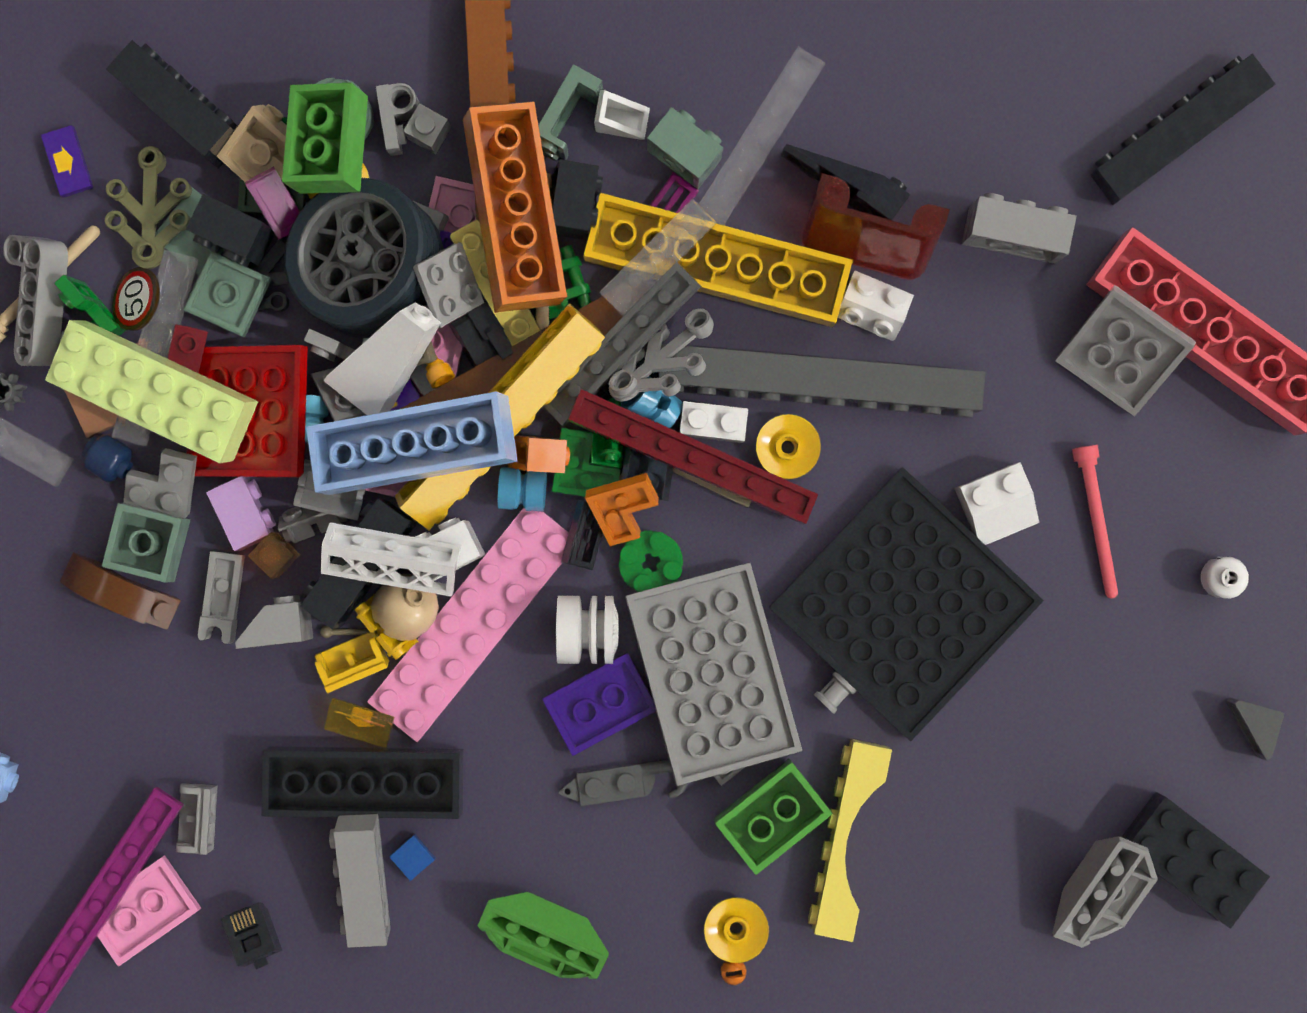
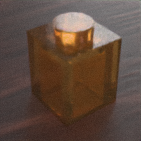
[248,532,300,578]

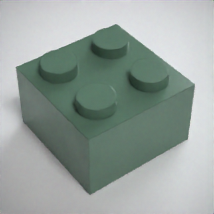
[647,107,723,189]
[102,503,191,583]

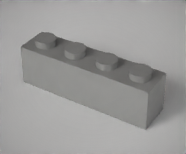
[329,814,391,947]

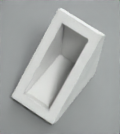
[594,90,650,140]

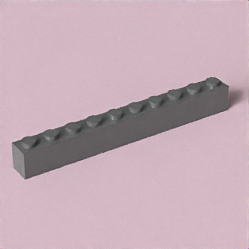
[659,344,986,418]

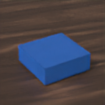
[389,834,436,881]

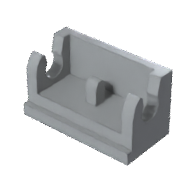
[293,459,366,521]
[176,783,218,855]

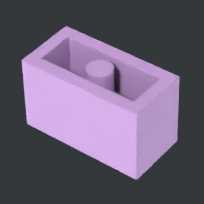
[206,477,276,551]

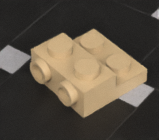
[217,104,287,182]

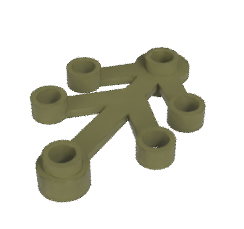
[105,146,192,269]

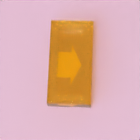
[325,698,395,748]

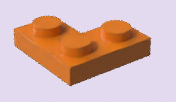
[585,473,659,546]

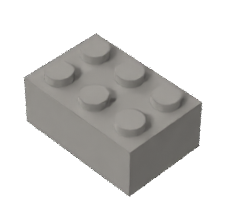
[961,193,1077,264]

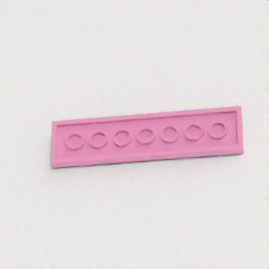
[367,508,569,742]

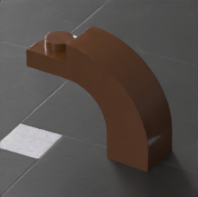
[60,552,181,630]

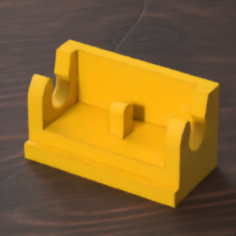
[315,631,389,693]

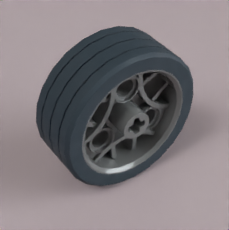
[284,177,444,338]

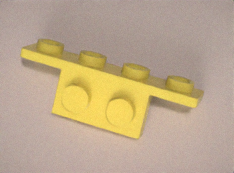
[450,220,541,346]

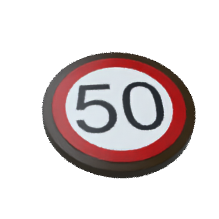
[112,267,160,331]

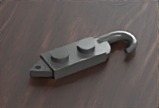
[558,760,687,806]

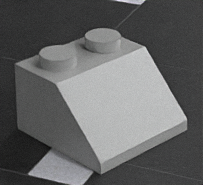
[235,595,313,649]

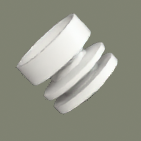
[556,596,618,664]

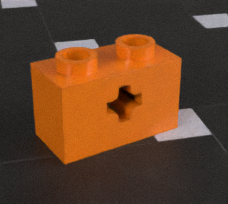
[508,435,570,473]

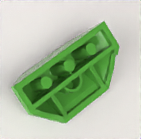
[477,892,609,979]

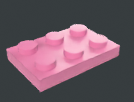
[98,855,201,967]

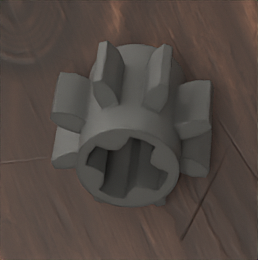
[0,372,27,412]

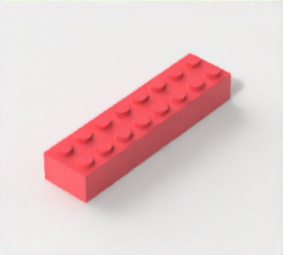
[1086,227,1307,435]

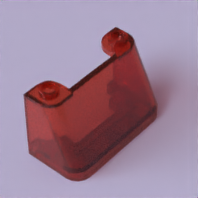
[802,173,950,280]

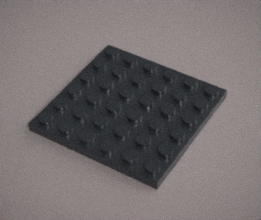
[769,467,1044,742]

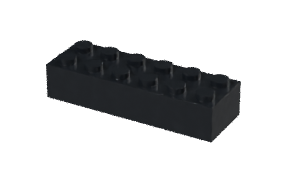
[261,746,464,819]

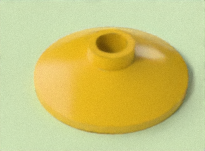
[756,414,821,479]
[704,897,769,963]

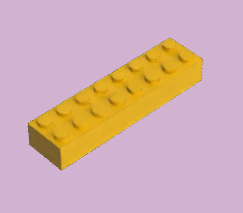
[583,193,853,327]

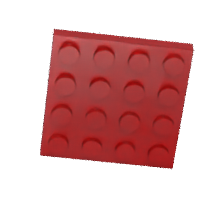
[186,345,308,478]

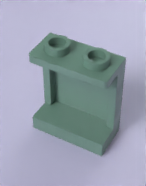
[539,64,603,161]

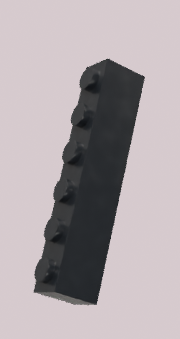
[1090,53,1276,205]

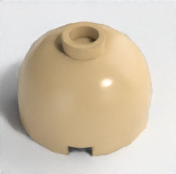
[371,574,439,641]

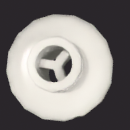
[1201,557,1249,599]

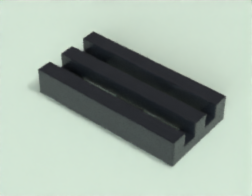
[561,500,603,570]

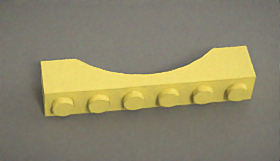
[808,739,892,942]

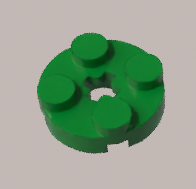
[619,530,683,592]

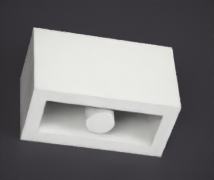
[680,401,748,443]

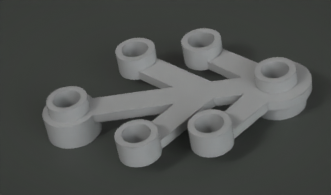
[609,309,714,401]

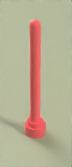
[1072,444,1118,599]

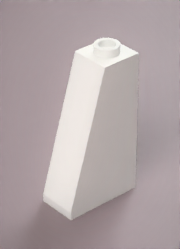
[324,302,441,415]

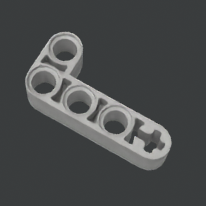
[3,235,68,366]

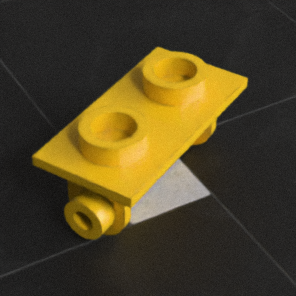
[355,595,419,660]

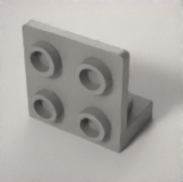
[413,242,484,328]

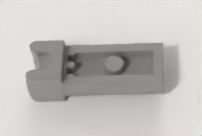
[198,551,245,644]

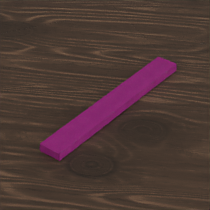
[10,787,184,1013]

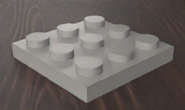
[1055,285,1196,417]

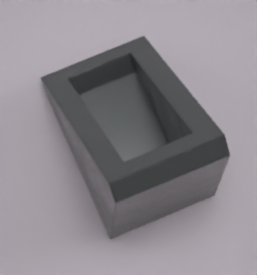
[1226,698,1285,761]

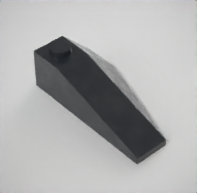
[781,144,910,231]

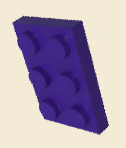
[542,652,656,756]

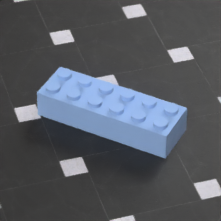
[306,391,518,495]

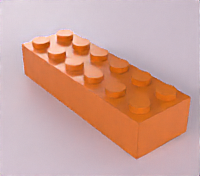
[463,102,567,313]

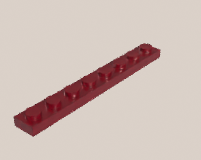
[567,389,818,525]

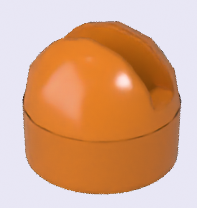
[720,961,747,985]

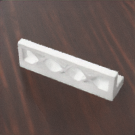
[321,523,461,596]

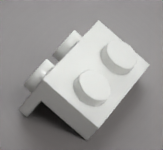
[838,271,914,341]

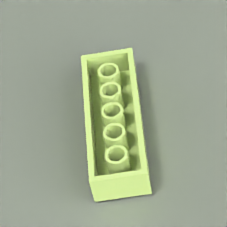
[45,320,258,463]

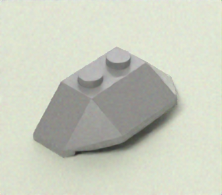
[1052,836,1158,948]

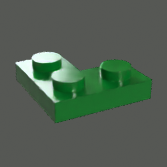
[54,275,126,336]
[552,428,621,497]

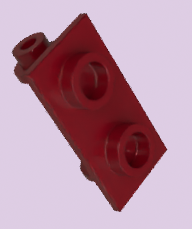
[167,324,208,373]

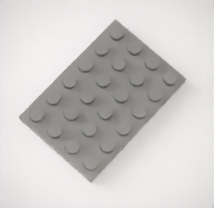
[625,563,802,786]

